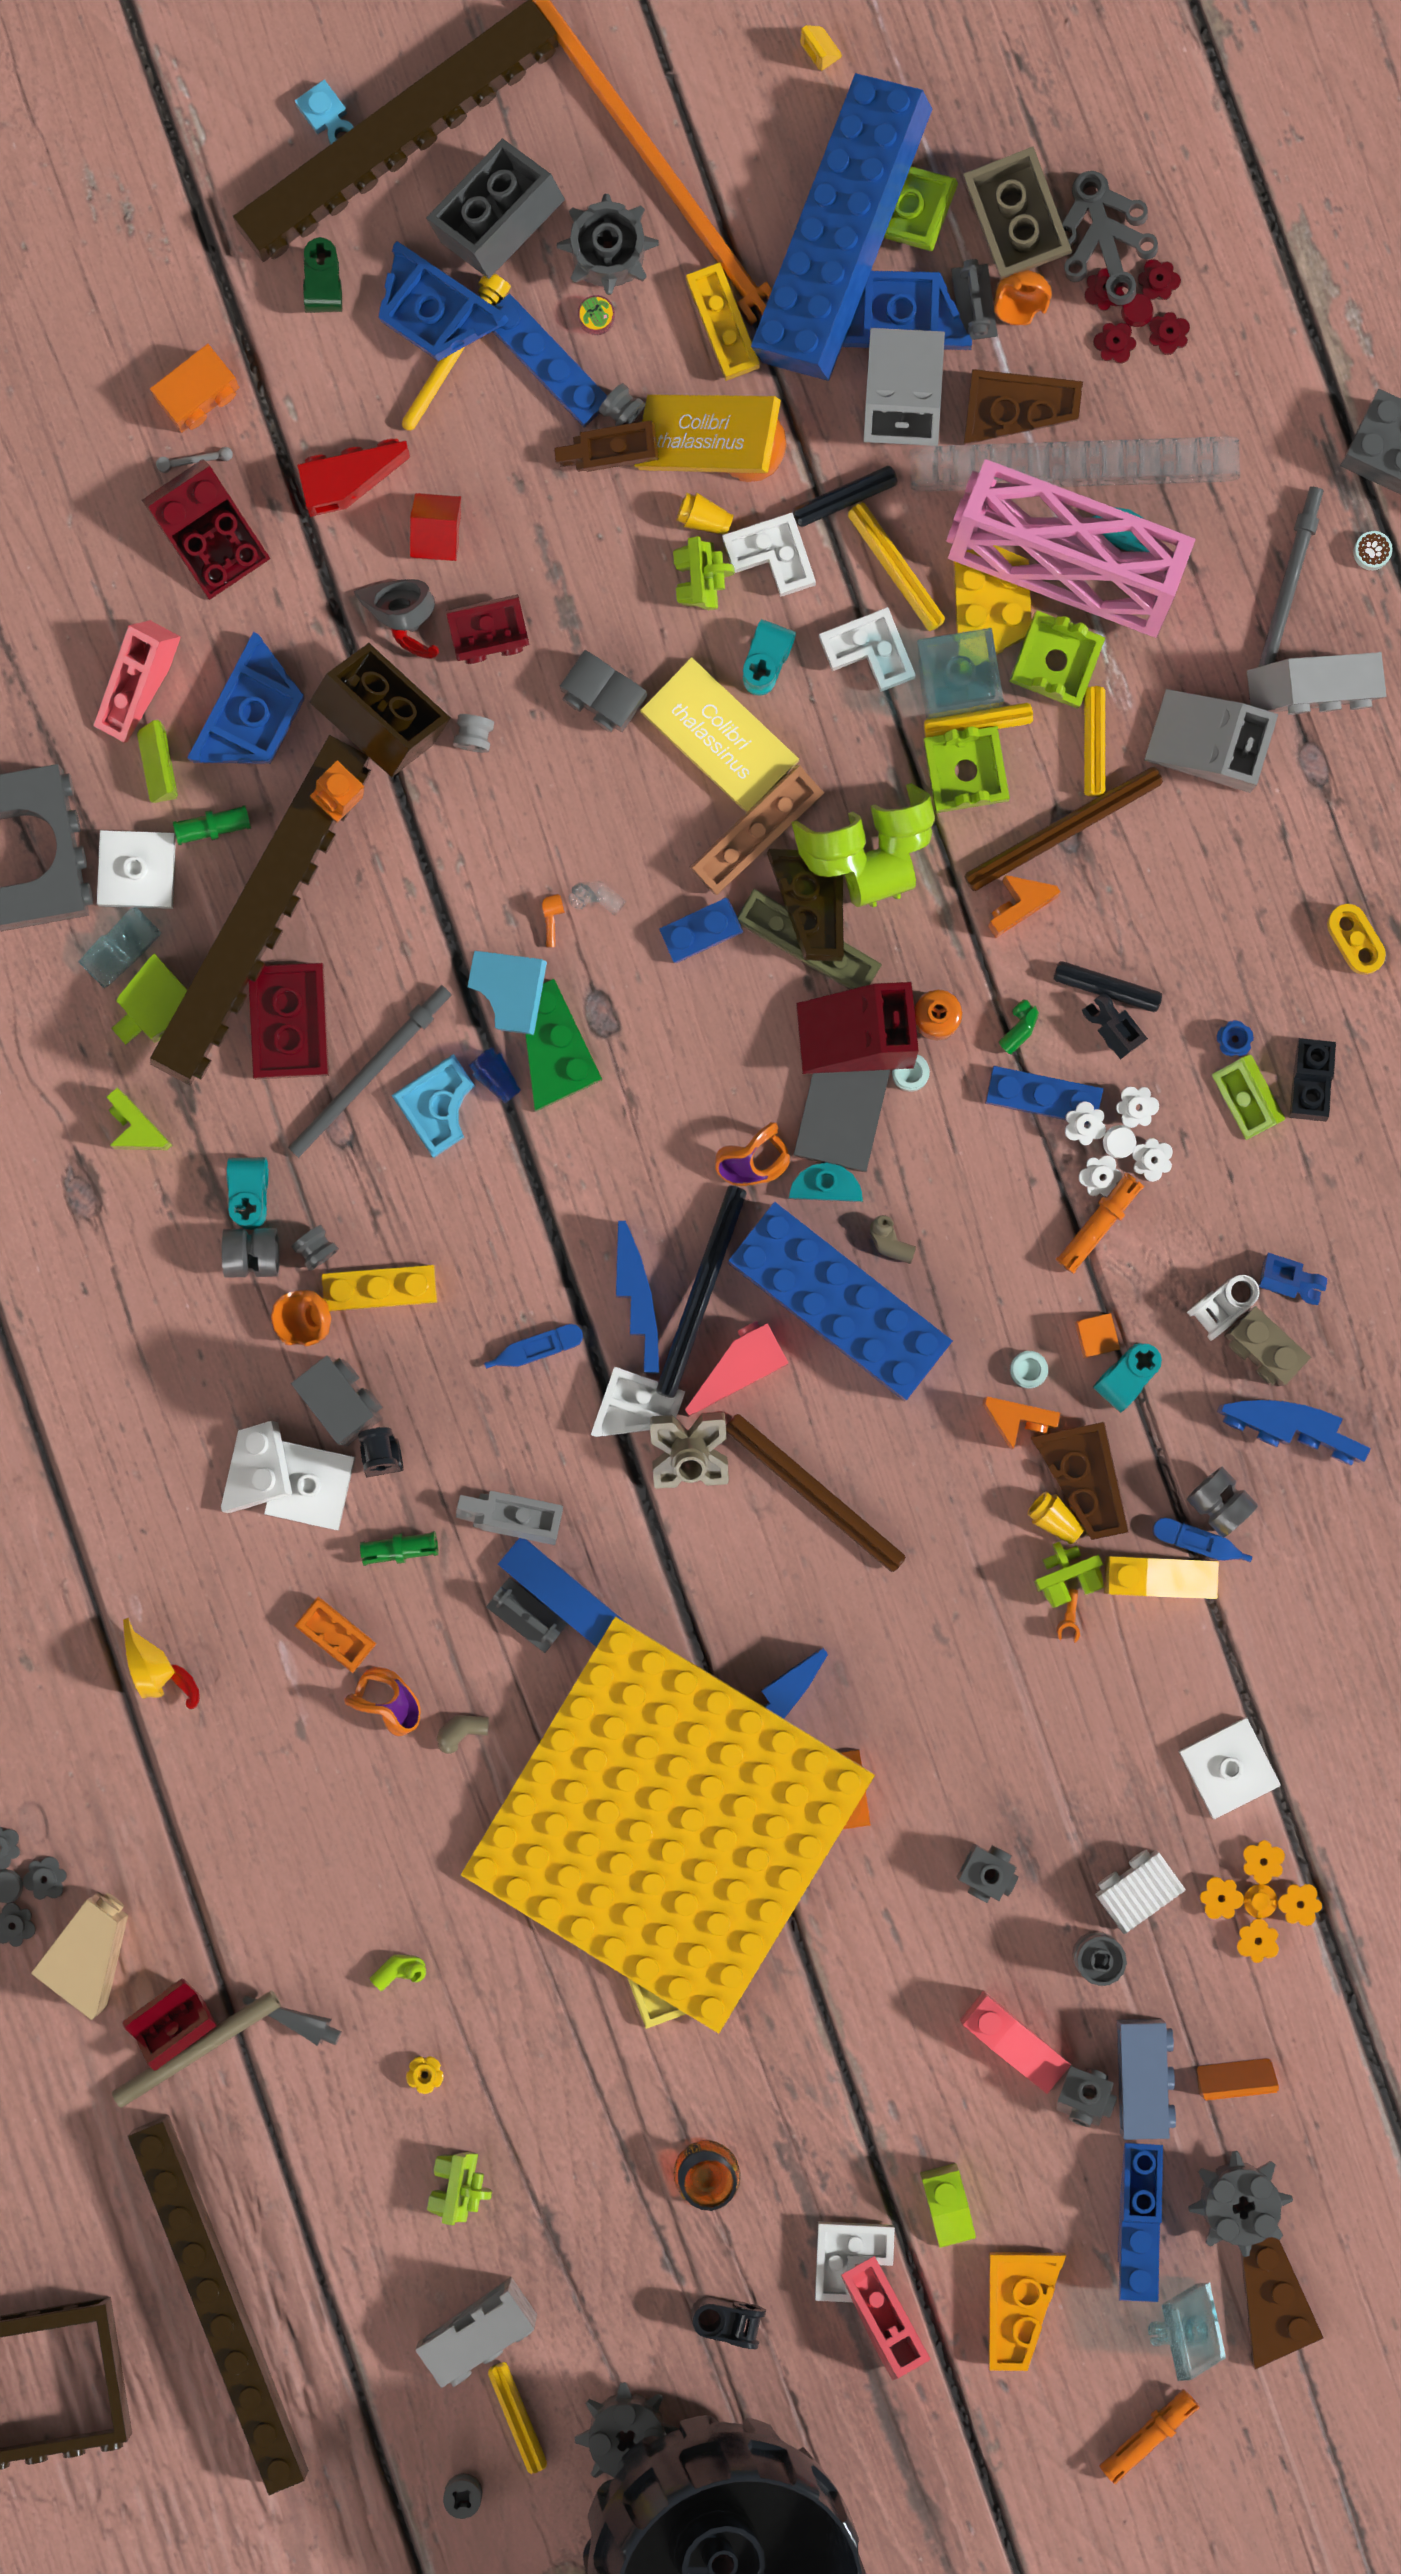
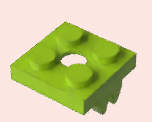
[1009,610,1106,709]
[923,726,1010,813]

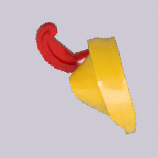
[123,1618,200,1709]

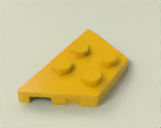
[953,545,1031,673]

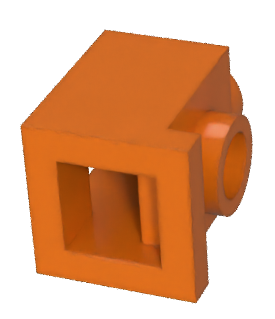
[310,760,365,823]

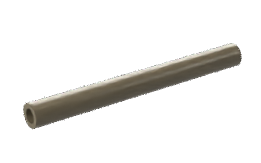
[112,1991,281,2108]

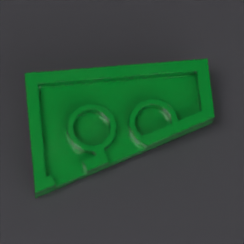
[525,979,602,1112]

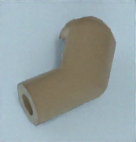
[870,1215,916,1264]
[437,1715,489,1754]

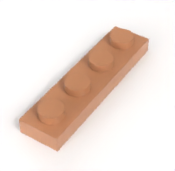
[690,765,824,895]

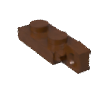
[554,420,659,472]

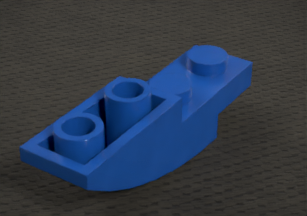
[1217,1400,1371,1466]
[1118,2143,1163,2302]

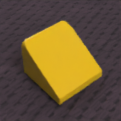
[800,25,842,71]

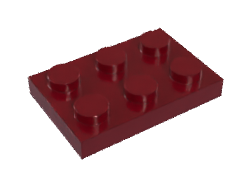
[249,963,329,1080]

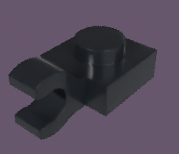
[1082,993,1148,1060]

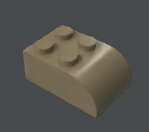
[963,146,1072,280]

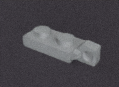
[456,1491,563,1545]

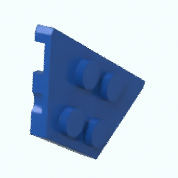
[378,241,509,361]
[842,271,972,350]
[187,632,305,764]

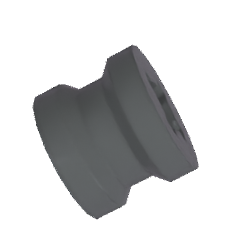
[599,383,645,426]
[291,1225,339,1271]
[443,2473,483,2519]

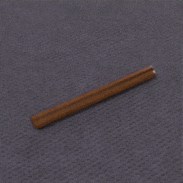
[964,767,1163,891]
[726,1414,906,1572]

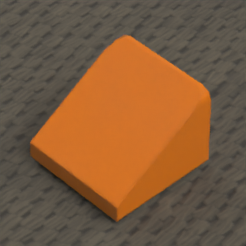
[1074,1313,1120,1359]

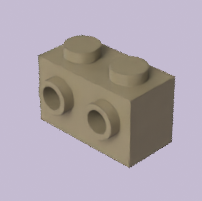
[1224,1306,1311,1386]

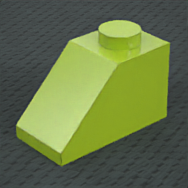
[920,2163,976,2248]

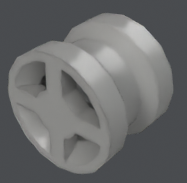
[453,714,494,753]

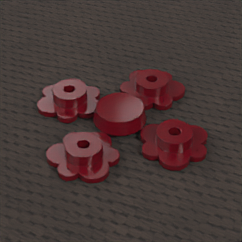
[1084,259,1190,364]

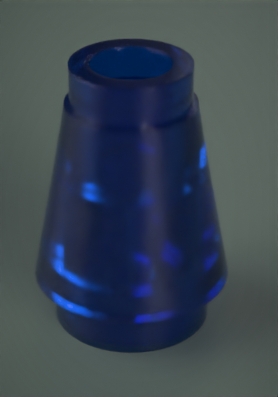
[469,1047,521,1104]

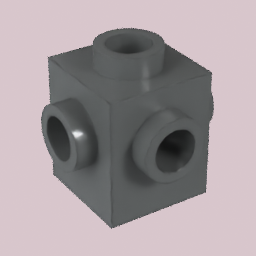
[956,1844,1019,1903]
[1056,2066,1117,2127]

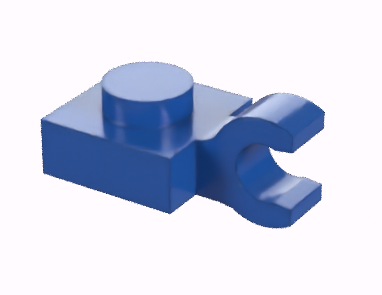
[1259,1252,1327,1305]

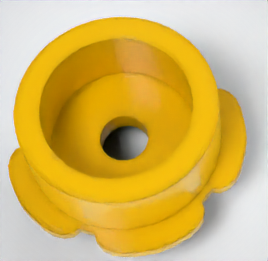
[406,2056,444,2094]

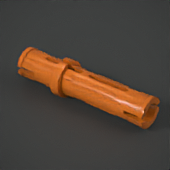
[1055,1172,1144,1274]
[1099,2388,1200,2485]

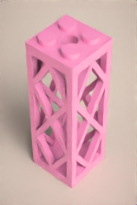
[946,459,1195,638]

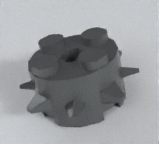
[557,194,659,295]
[1188,2151,1293,2257]
[575,2382,679,2478]

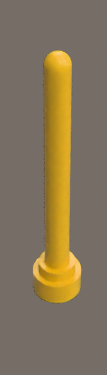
[402,273,511,431]

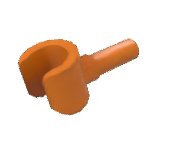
[542,894,565,947]
[1056,1589,1080,1643]

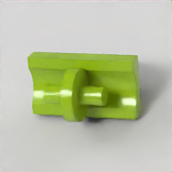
[673,536,735,611]
[1034,1541,1104,1608]
[427,2152,492,2226]

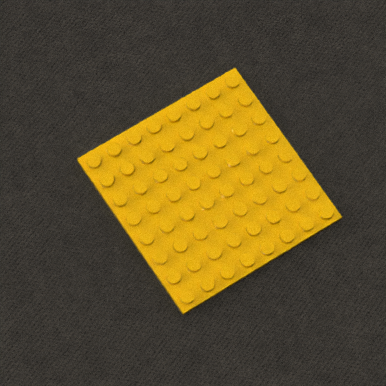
[461,1616,875,2034]

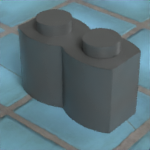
[560,650,647,732]

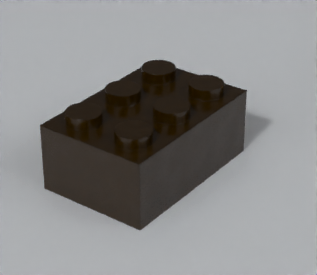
[309,643,451,778]

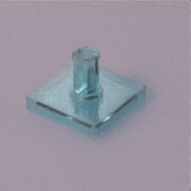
[1148,2283,1226,2381]

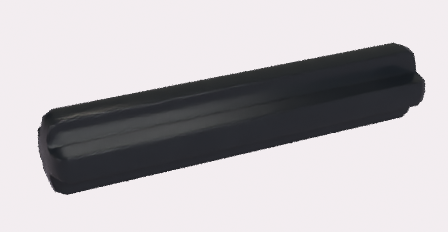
[793,466,898,527]
[1054,961,1162,1012]

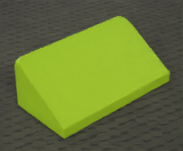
[137,720,178,803]
[1211,1055,1285,1140]

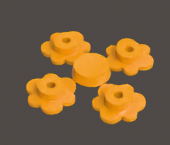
[1200,1840,1322,1963]

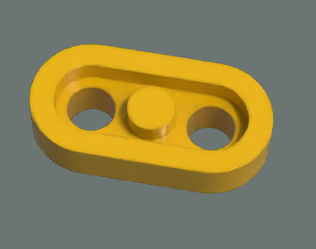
[1327,904,1386,975]

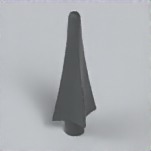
[243,1996,342,2046]

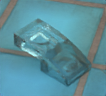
[78,907,162,988]

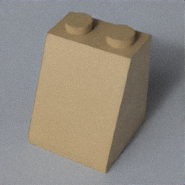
[31,1893,128,2020]

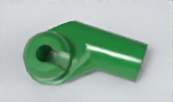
[998,999,1039,1055]

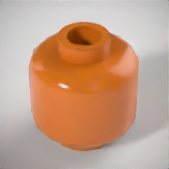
[914,989,963,1041]

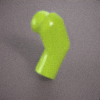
[369,1954,426,1991]

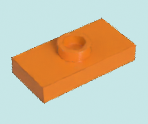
[294,1596,377,1673]

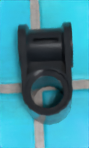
[358,1427,404,1478]
[691,2297,766,2349]

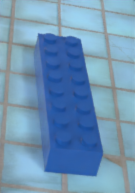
[751,73,933,381]

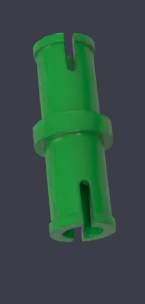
[173,805,251,845]
[360,1531,439,1566]

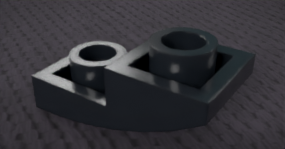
[1290,1038,1336,1122]

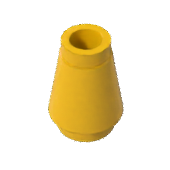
[676,492,734,535]
[1027,1491,1084,1545]

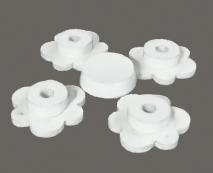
[1065,1086,1173,1197]

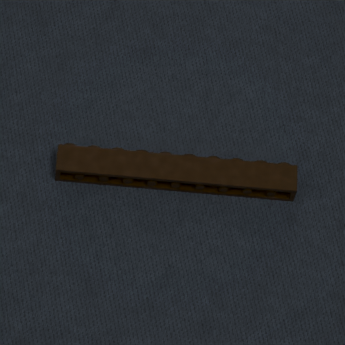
[233,0,558,262]
[150,735,371,1086]
[127,2115,309,2495]

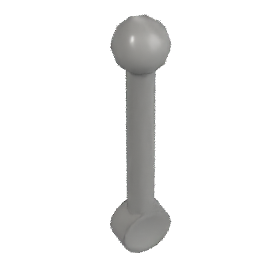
[156,447,233,473]

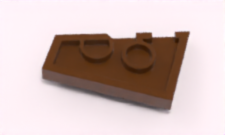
[963,369,1083,445]
[1031,1422,1129,1540]
[1241,2237,1324,2369]

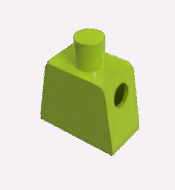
[111,953,187,1045]

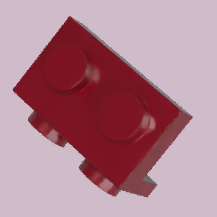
[446,594,530,664]
[123,1978,216,2071]

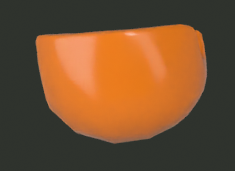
[994,270,1052,326]
[271,1290,332,1347]

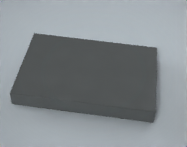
[793,1070,890,1172]

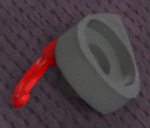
[354,579,439,659]

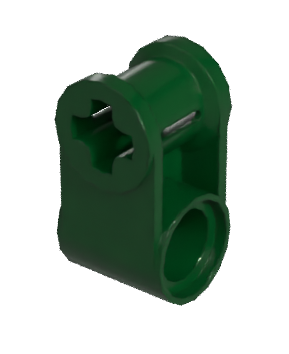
[303,237,343,313]

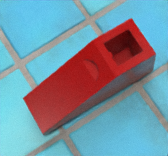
[297,439,410,517]

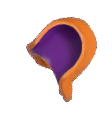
[715,1122,790,1186]
[344,1667,421,1736]

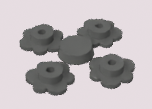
[0,1827,67,1947]

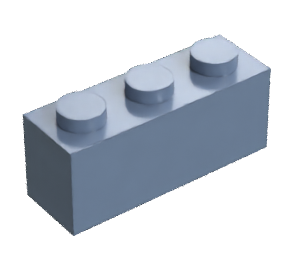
[1117,2019,1176,2140]

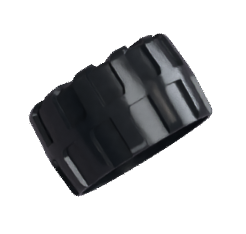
[583,2415,866,2574]

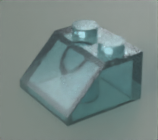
[917,628,1004,719]

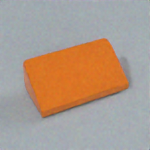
[1196,2058,1279,2101]

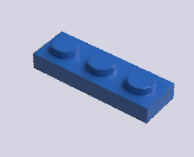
[985,1066,1103,1125]

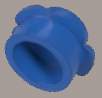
[1217,1020,1254,1057]

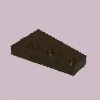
[767,849,844,962]

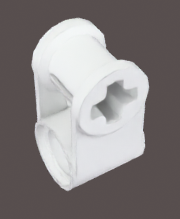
[1187,1275,1260,1341]

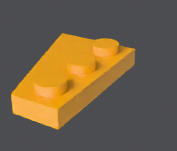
[988,2252,1066,2371]

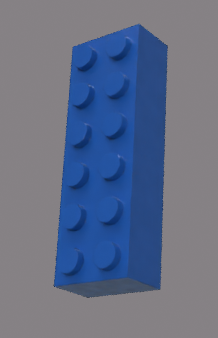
[728,1202,953,1402]

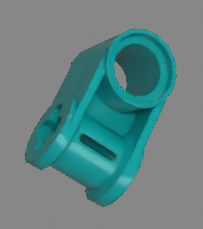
[743,619,797,696]
[227,1157,269,1230]
[1093,1343,1162,1413]

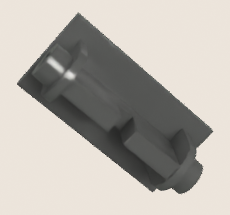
[951,259,998,340]
[486,1578,568,1653]

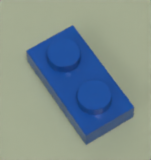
[659,898,743,964]

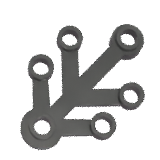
[1062,171,1158,305]

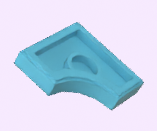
[468,951,547,1035]
[391,1054,475,1158]

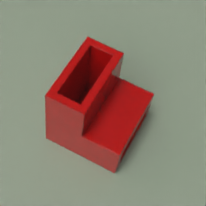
[410,493,461,561]

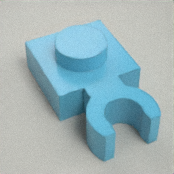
[295,79,354,144]

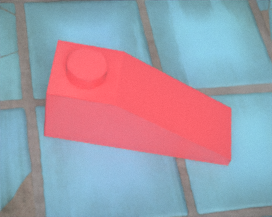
[94,620,181,743]
[685,1321,788,1417]
[960,1991,1071,2094]
[841,2256,931,2381]

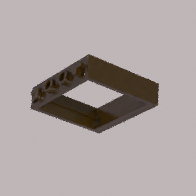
[0,2297,132,2470]

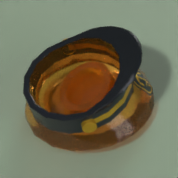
[673,2140,741,2211]

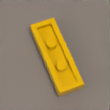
[686,262,760,381]
[322,1265,437,1312]

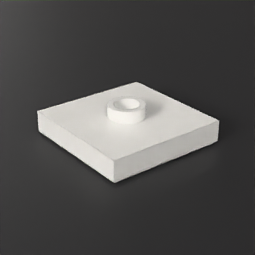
[97,830,176,909]
[264,1441,355,1530]
[1179,1717,1281,1819]

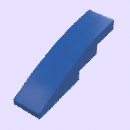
[616,1221,659,1374]
[498,1538,628,1647]
[761,1647,828,1719]

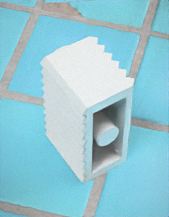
[1095,1849,1186,1934]

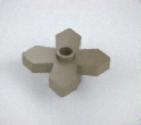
[650,1412,729,1489]

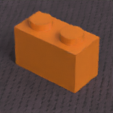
[150,344,240,433]

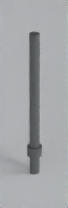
[1249,487,1324,700]
[288,985,452,1158]

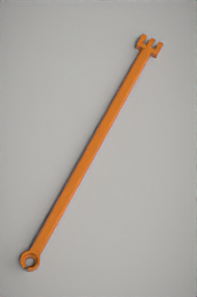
[532,0,772,325]

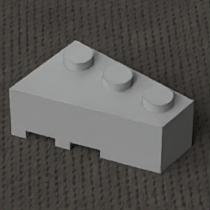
[1247,652,1387,715]
[415,2277,537,2388]

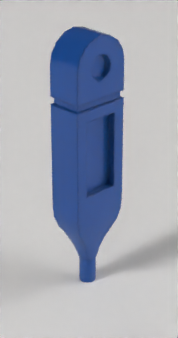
[484,1324,583,1369]
[1152,1518,1252,1562]

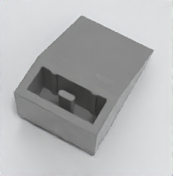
[864,328,945,446]
[1144,689,1278,793]

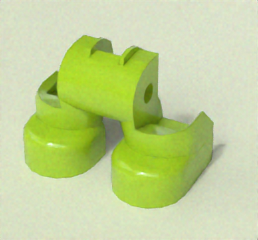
[791,783,935,907]

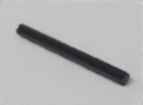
[656,1185,747,1398]

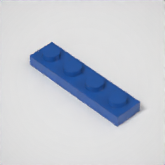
[492,293,607,428]

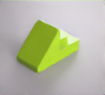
[106,1087,173,1150]

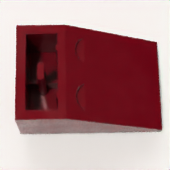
[142,459,271,600]
[796,982,919,1074]

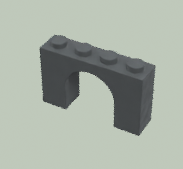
[0,764,93,932]

